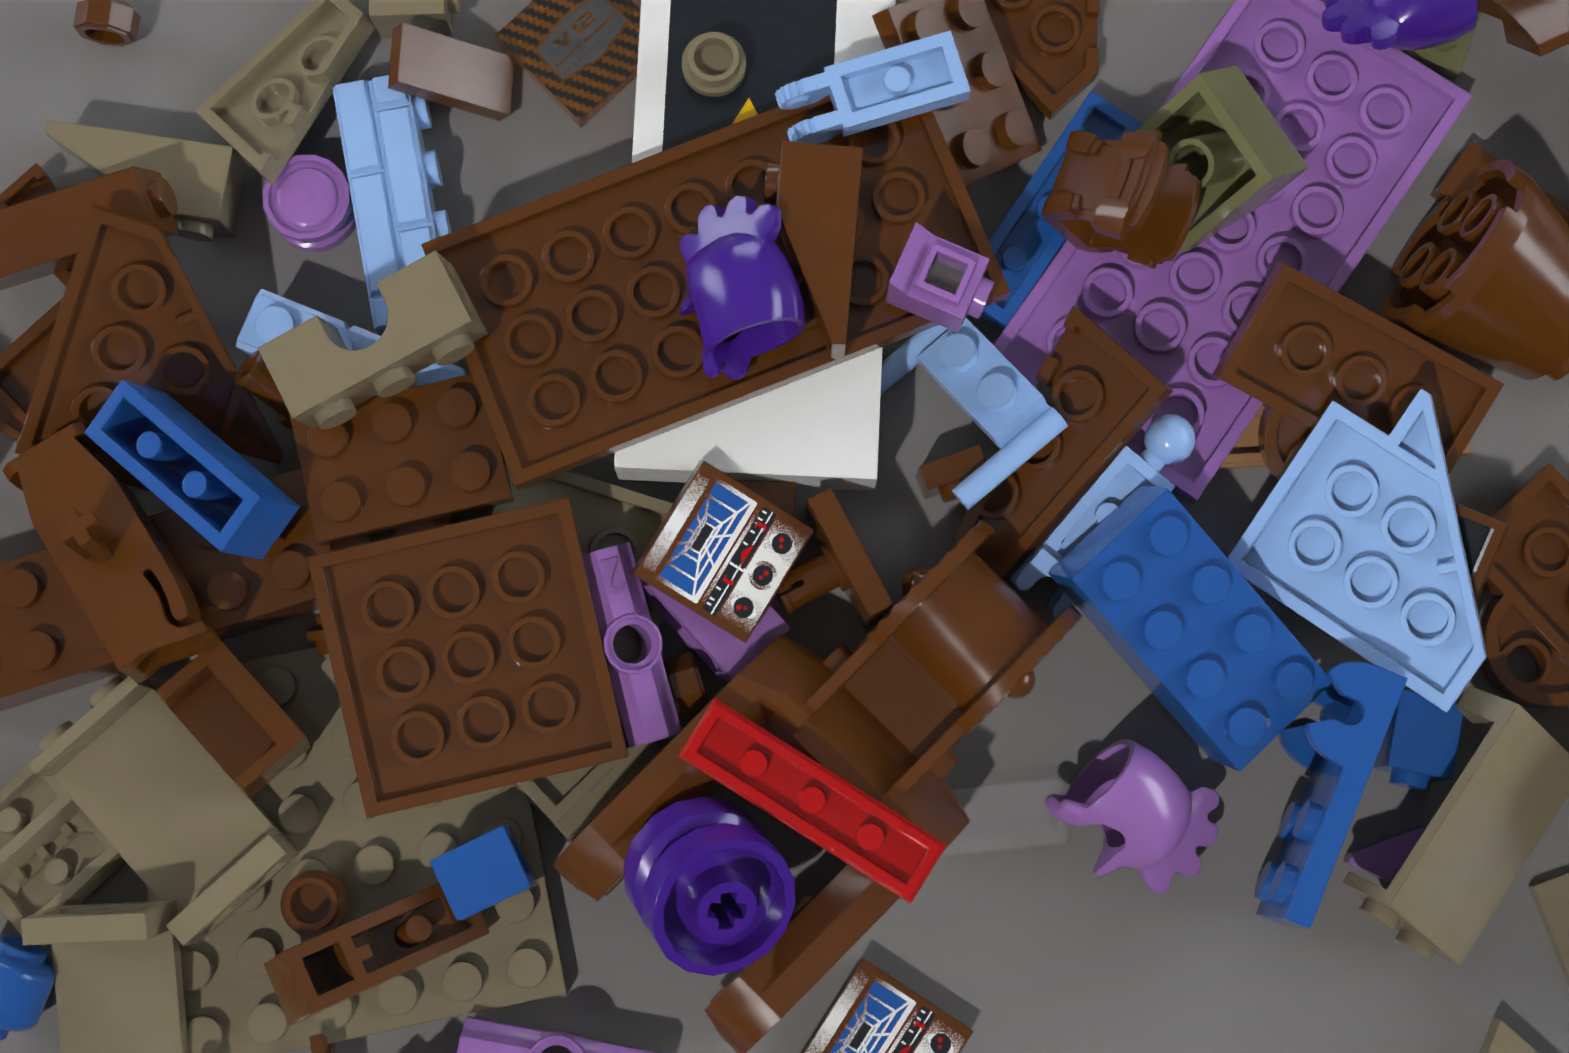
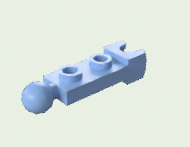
[1010,414,1196,618]

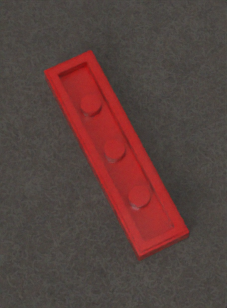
[678,698,947,904]

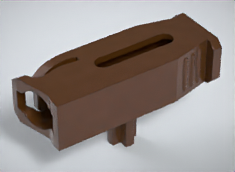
[3,422,220,683]

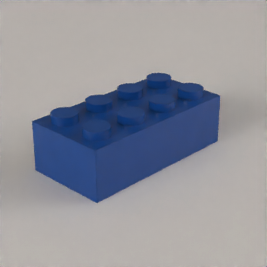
[1048,486,1331,772]

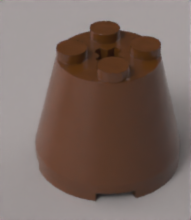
[1380,160,1569,381]

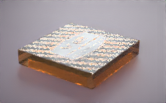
[495,0,641,128]

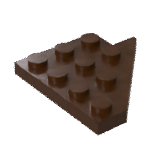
[15,203,283,492]

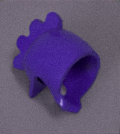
[1322,0,1478,50]
[680,196,805,380]

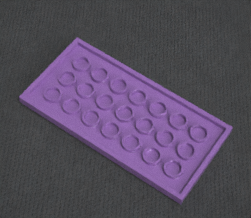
[994,0,1473,504]

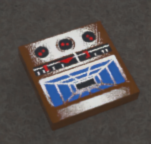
[631,460,814,643]
[802,957,973,1053]

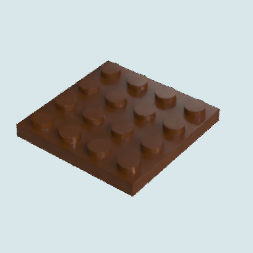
[307,498,629,818]

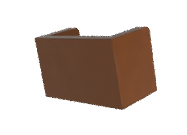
[156,640,310,799]

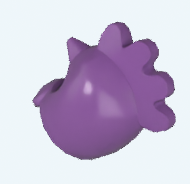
[1045,739,1219,894]

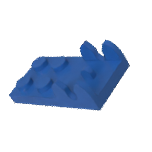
[1254,662,1408,929]

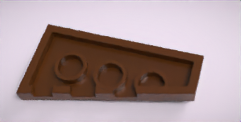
[952,306,1173,582]

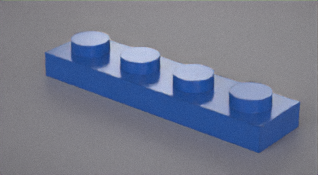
[981,91,1143,331]

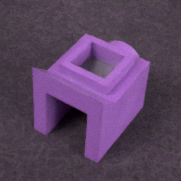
[886,222,995,333]

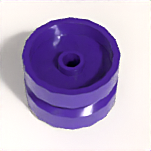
[623,796,795,976]

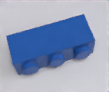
[84,379,300,560]

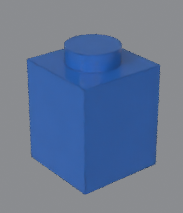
[1373,689,1463,791]

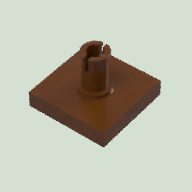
[777,487,893,629]

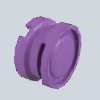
[262,154,356,252]

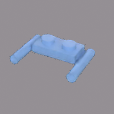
[881,318,1068,510]

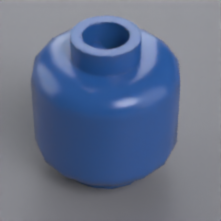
[0,935,55,1040]

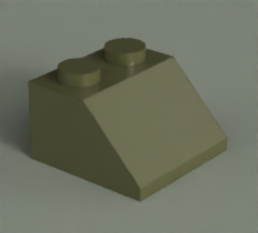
[1136,65,1309,253]

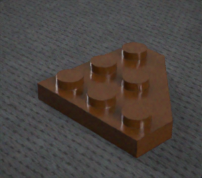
[984,0,1100,120]

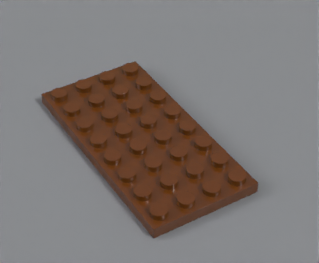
[421,95,1010,490]

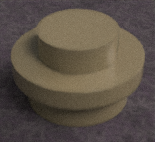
[682,32,746,97]

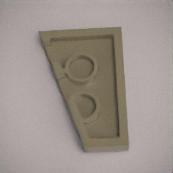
[195,0,375,186]

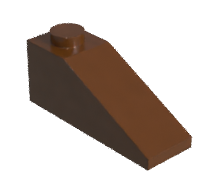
[764,141,863,360]
[264,883,490,1026]

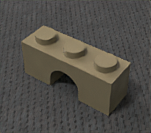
[258,250,488,429]

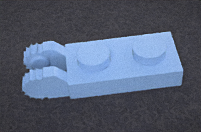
[775,30,971,144]

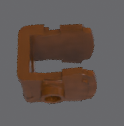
[1041,130,1201,269]

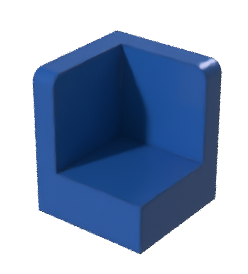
[430,826,538,920]

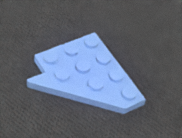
[1228,389,1487,713]

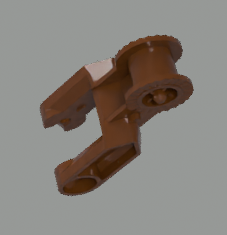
[553,519,1083,1053]

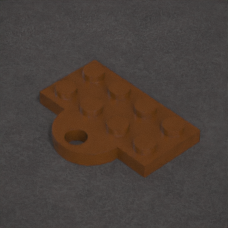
[1213,260,1504,481]
[1480,463,1569,708]

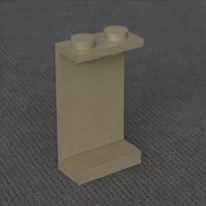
[27,676,300,946]
[1343,686,1569,966]
[21,900,189,1053]

